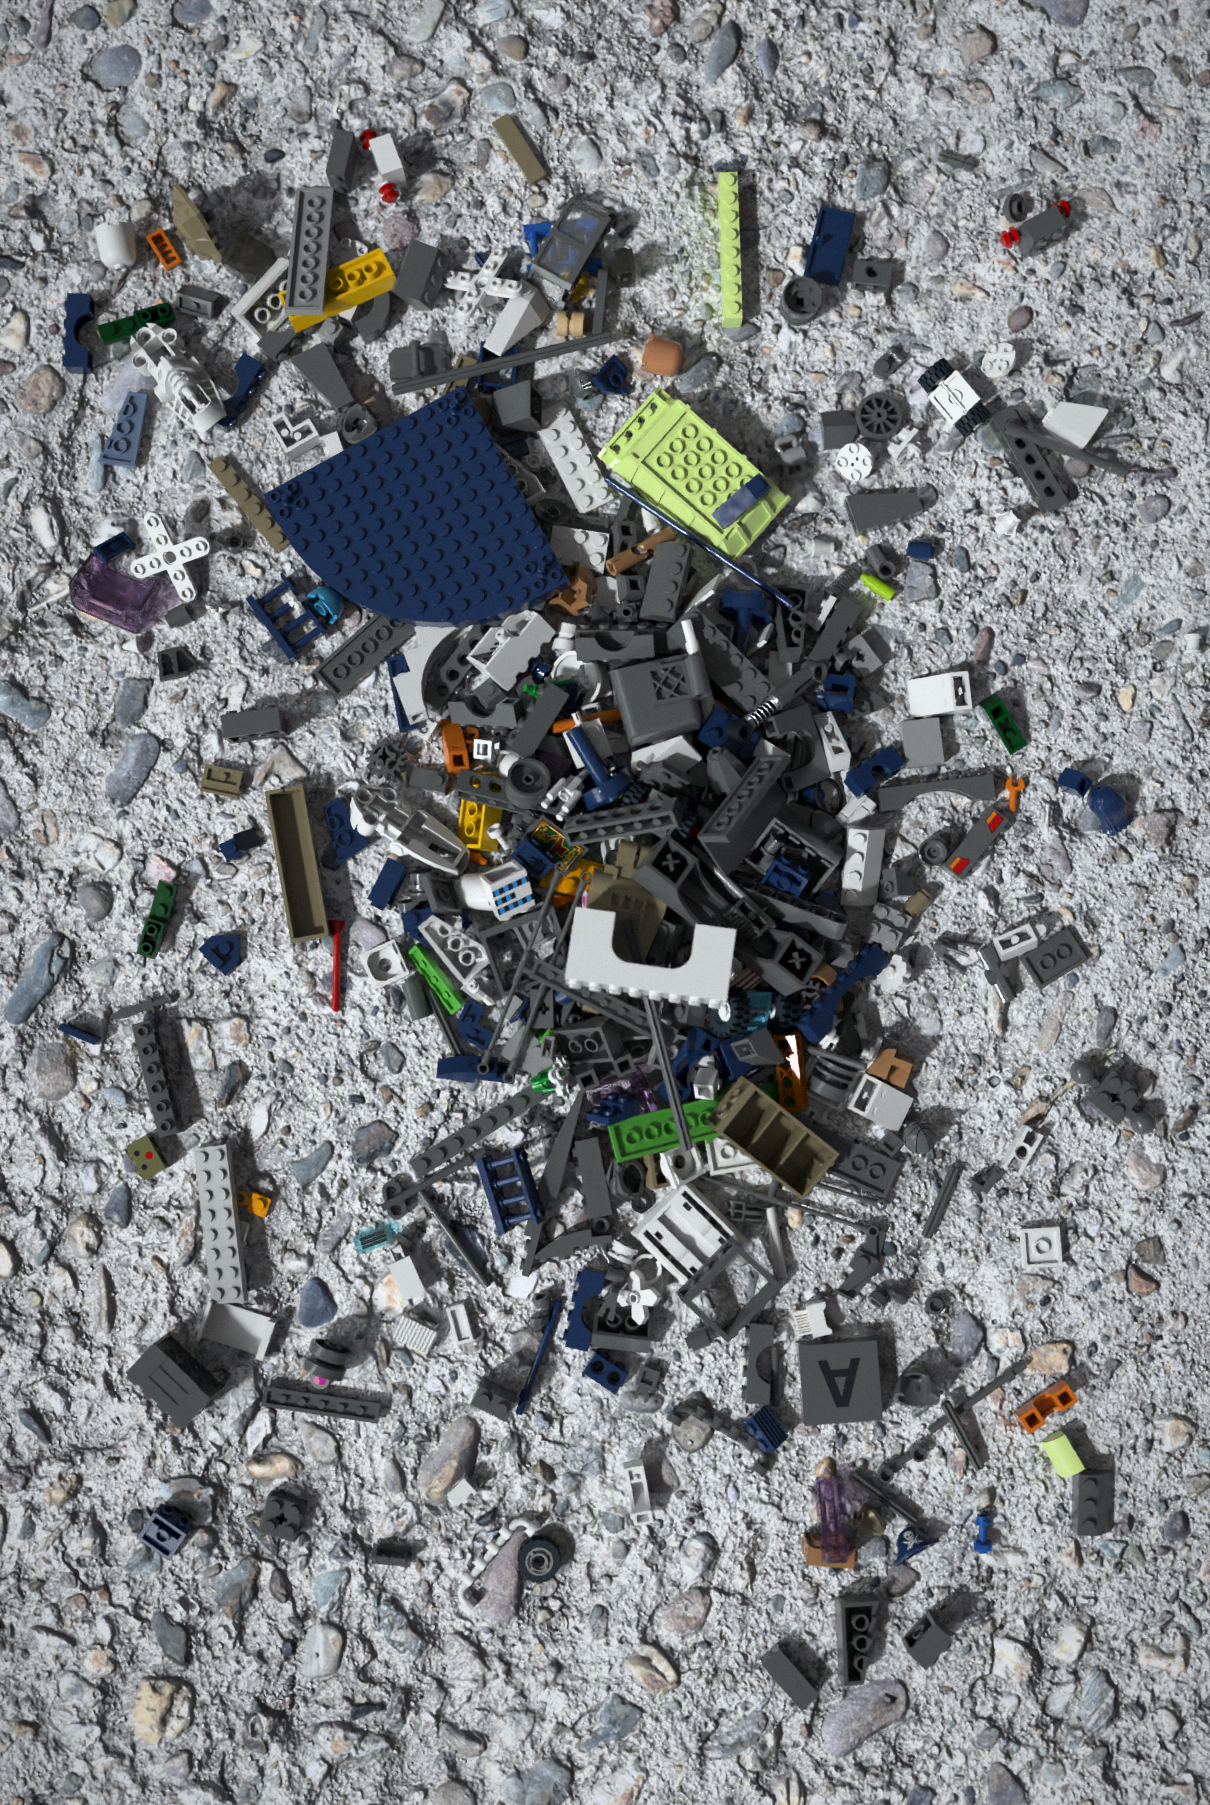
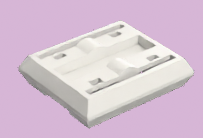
[630,1182,750,1298]

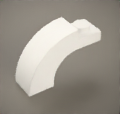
[623,1459,654,1526]

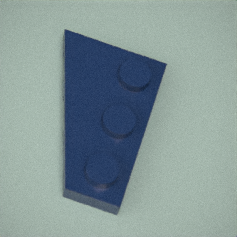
[322,797,370,866]

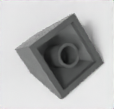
[470,677,506,734]

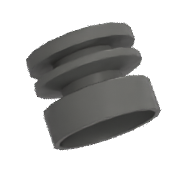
[779,276,822,326]
[807,1057,858,1103]

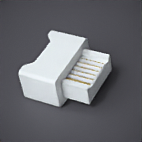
[792,1299,833,1338]

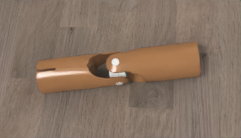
[606,527,675,576]

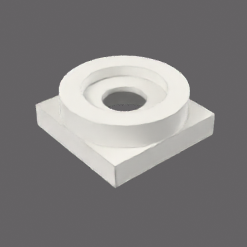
[359,939,410,990]
[659,1143,706,1189]

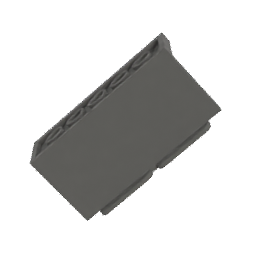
[697,754,791,877]

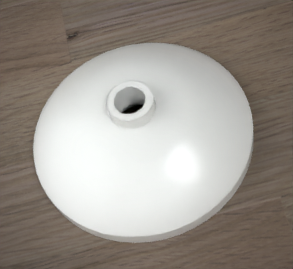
[550,651,603,706]

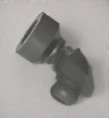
[521,1111,559,1139]
[868,1285,909,1310]
[528,1290,553,1331]

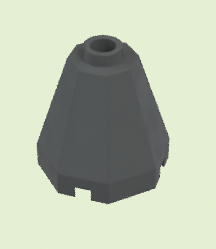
[707,746,748,795]

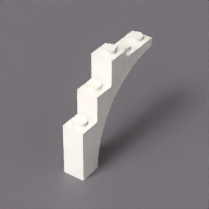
[393,625,474,725]

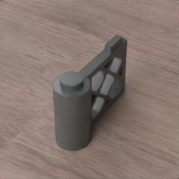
[646,653,712,707]

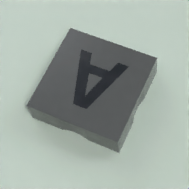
[796,1336,883,1426]

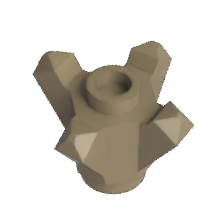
[850,1503,886,1538]

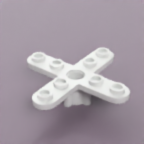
[442,248,524,321]
[131,511,212,602]

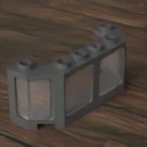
[525,192,618,313]

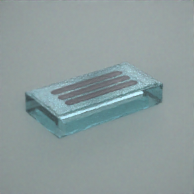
[352,1223,396,1255]

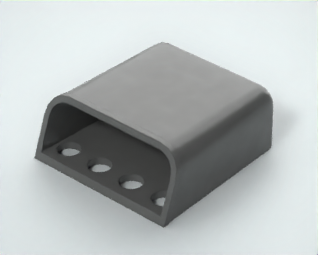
[608,653,702,746]

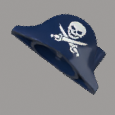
[894,1527,940,1568]

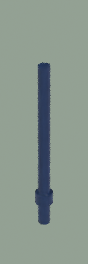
[515,1300,562,1415]

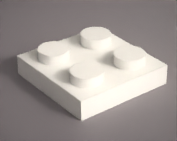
[1019,1226,1063,1269]

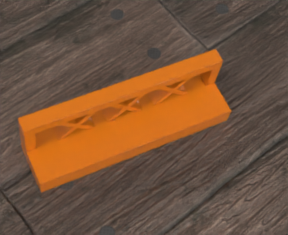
[773,1031,809,1112]

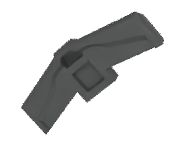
[835,1222,886,1301]

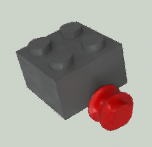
[1000,199,1071,259]

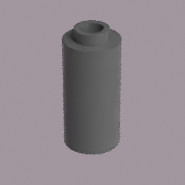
[401,976,431,1021]

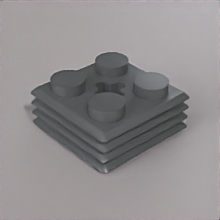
[258,1491,308,1542]

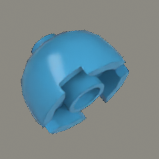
[306,586,344,625]

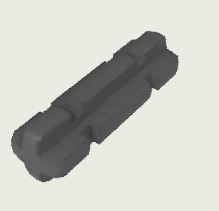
[937,150,974,171]

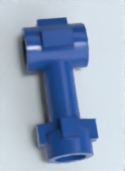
[974,1514,992,1554]

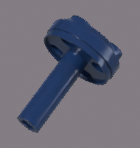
[719,589,775,657]
[565,724,637,811]

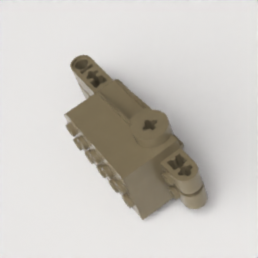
[582,838,667,1014]

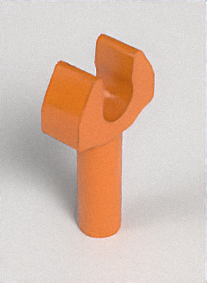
[1004,776,1025,813]

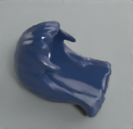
[1087,783,1134,836]

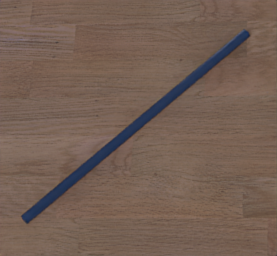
[604,475,795,609]

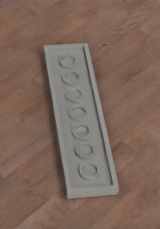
[284,187,335,315]
[194,1144,249,1305]

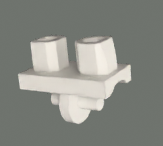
[888,427,922,465]

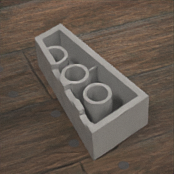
[496,1025,577,1087]

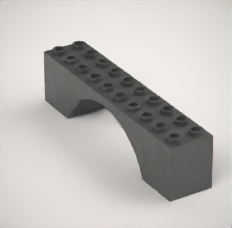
[631,835,824,997]

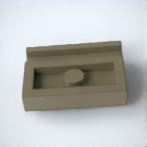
[200,764,245,799]

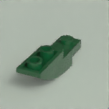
[97,301,176,346]
[136,879,180,959]

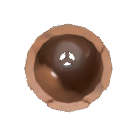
[640,332,687,377]

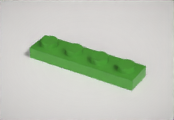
[406,942,466,1015]

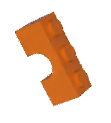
[1013,1379,1078,1434]

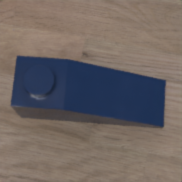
[712,473,771,530]

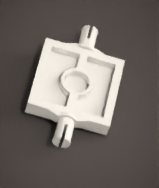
[562,711,613,769]

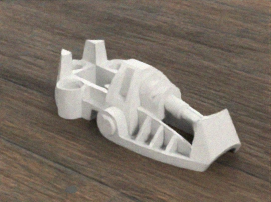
[130,323,227,434]
[350,785,470,879]

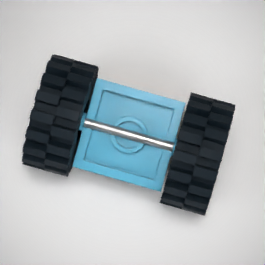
[706,986,800,1037]

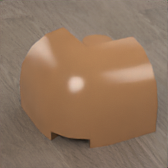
[547,562,597,616]
[867,1048,915,1090]

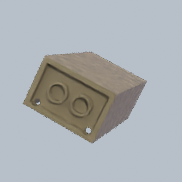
[704,1076,839,1200]

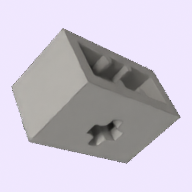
[839,634,882,681]

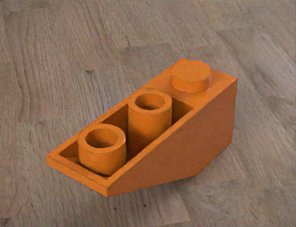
[440,718,469,775]

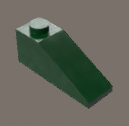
[978,693,1027,755]

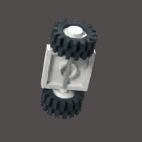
[918,358,991,438]

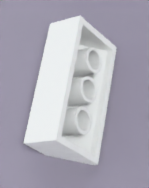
[230,257,289,340]
[838,825,886,906]

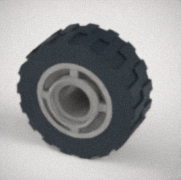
[517,1534,561,1584]

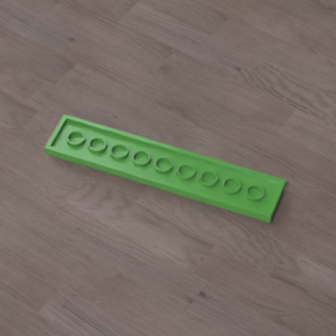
[607,1078,802,1163]

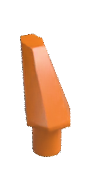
[458,851,487,866]

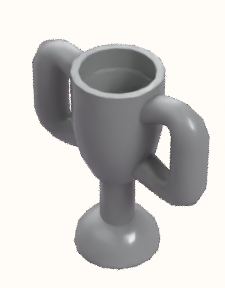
[757,434,807,482]

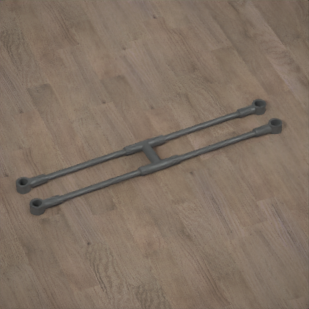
[477,861,592,1084]
[674,1144,887,1237]

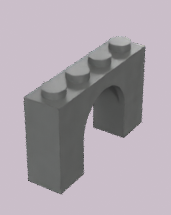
[763,703,831,793]

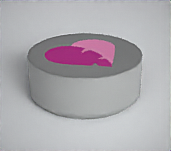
[310,1374,331,1389]

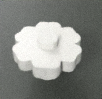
[877,954,913,994]

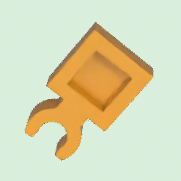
[237,1190,273,1218]

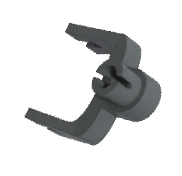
[596,1266,626,1321]

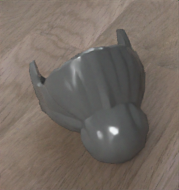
[918,831,951,867]

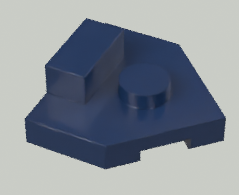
[591,354,630,396]
[198,935,240,976]

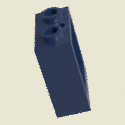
[477,341,519,395]
[367,857,410,911]

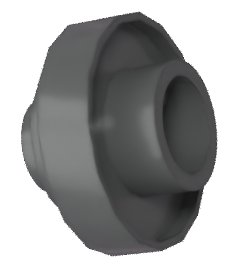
[1002,193,1026,223]

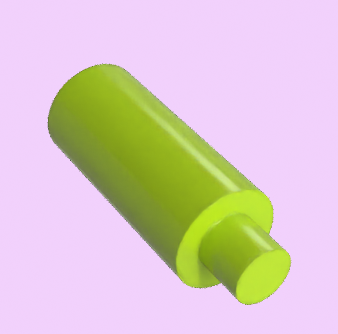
[859,572,896,602]

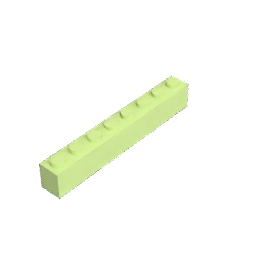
[717,172,743,328]

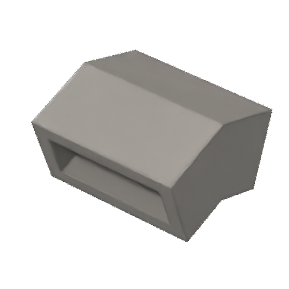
[538,1036,557,1068]

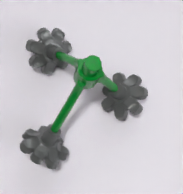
[523,664,589,734]

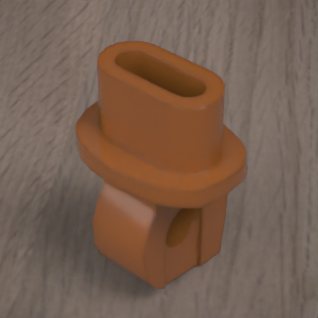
[464,726,482,757]

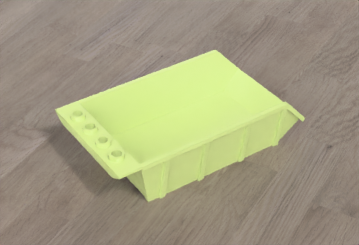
[597,387,791,561]

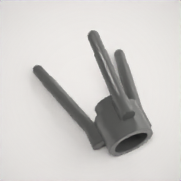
[932,936,981,974]

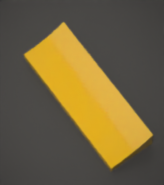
[278,247,396,333]

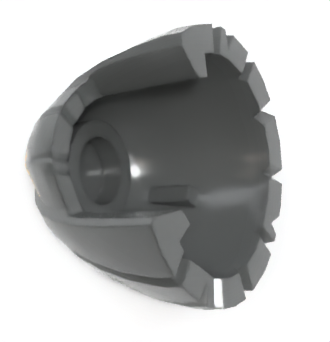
[893,1365,940,1408]

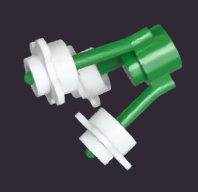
[530,1052,572,1099]

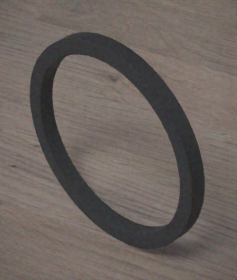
[815,778,843,816]

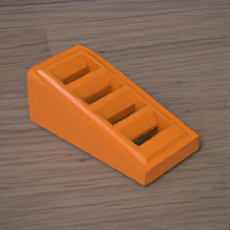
[146,227,183,271]

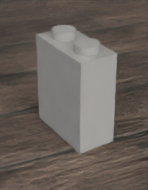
[898,715,945,770]

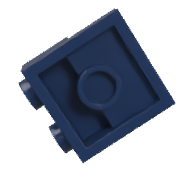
[761,852,813,897]
[585,1092,641,1126]
[137,1503,193,1561]

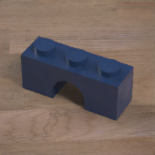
[844,745,906,799]

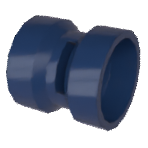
[528,654,553,681]

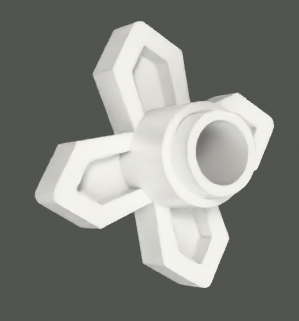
[617,1269,662,1325]

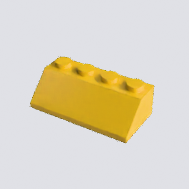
[457,772,503,852]

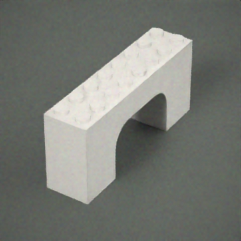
[565,907,736,1009]

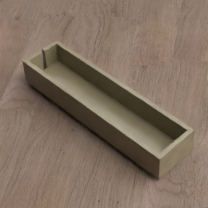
[265,784,333,944]

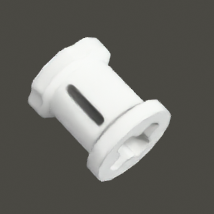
[1184,634,1202,656]

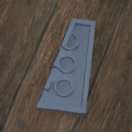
[98,391,149,469]

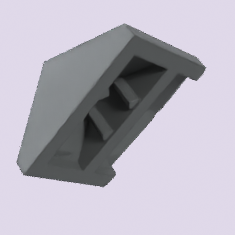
[820,410,858,450]
[157,646,196,682]

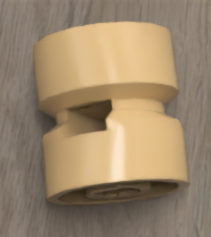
[556,310,585,338]

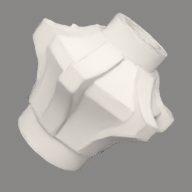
[994,508,1023,537]

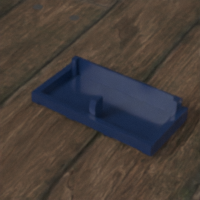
[803,205,857,287]

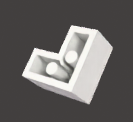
[267,412,321,460]

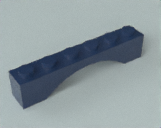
[796,945,890,1042]

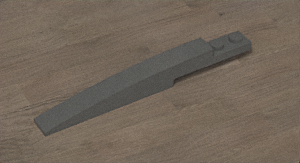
[519,1089,584,1277]

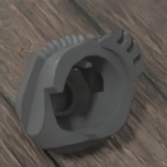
[336,403,382,445]
[605,1157,646,1202]

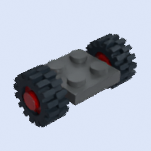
[621,782,704,848]

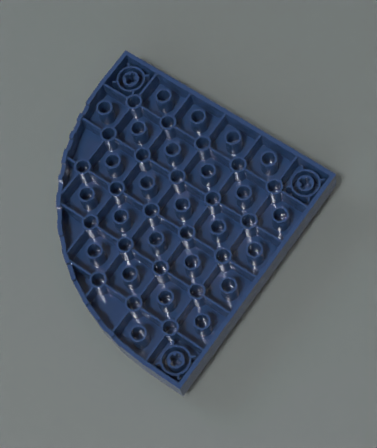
[264,385,572,628]

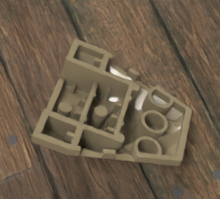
[173,182,229,264]

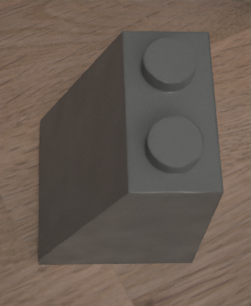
[491,380,542,435]

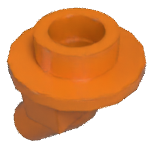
[551,893,579,911]

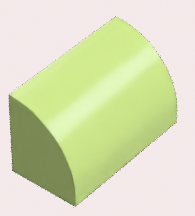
[1040,1430,1085,1477]

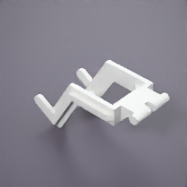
[801,1015,883,1127]

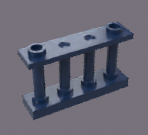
[246,572,329,663]
[475,1145,546,1235]

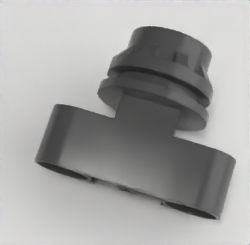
[398,868,445,920]

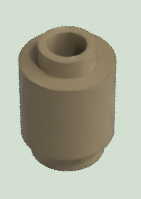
[904,888,932,917]

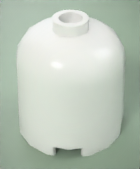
[96,221,137,272]
[454,873,493,911]

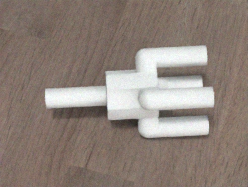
[541,767,589,821]

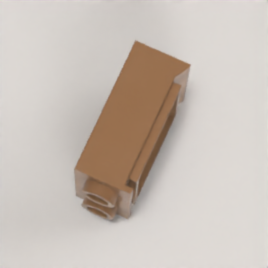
[802,1533,858,1569]

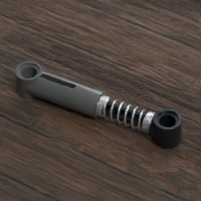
[726,660,828,742]

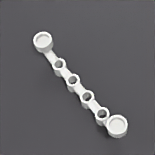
[458,1517,540,1614]

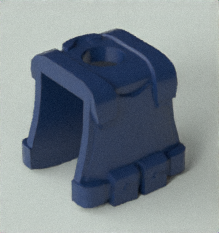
[816,671,859,713]

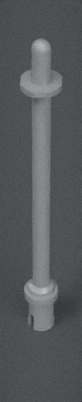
[689,842,776,929]

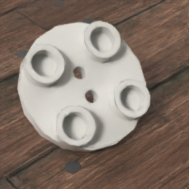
[981,343,1017,379]
[836,442,874,482]

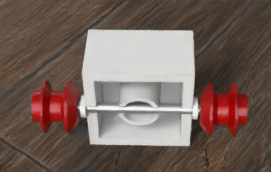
[359,129,408,204]

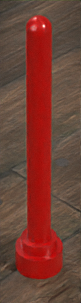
[330,920,345,1012]

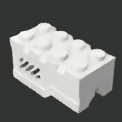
[466,610,556,691]

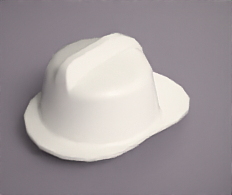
[729,556,762,591]

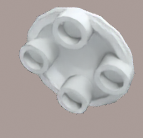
[332,238,369,267]

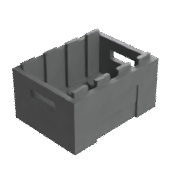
[742,805,845,901]
[126,1332,224,1429]

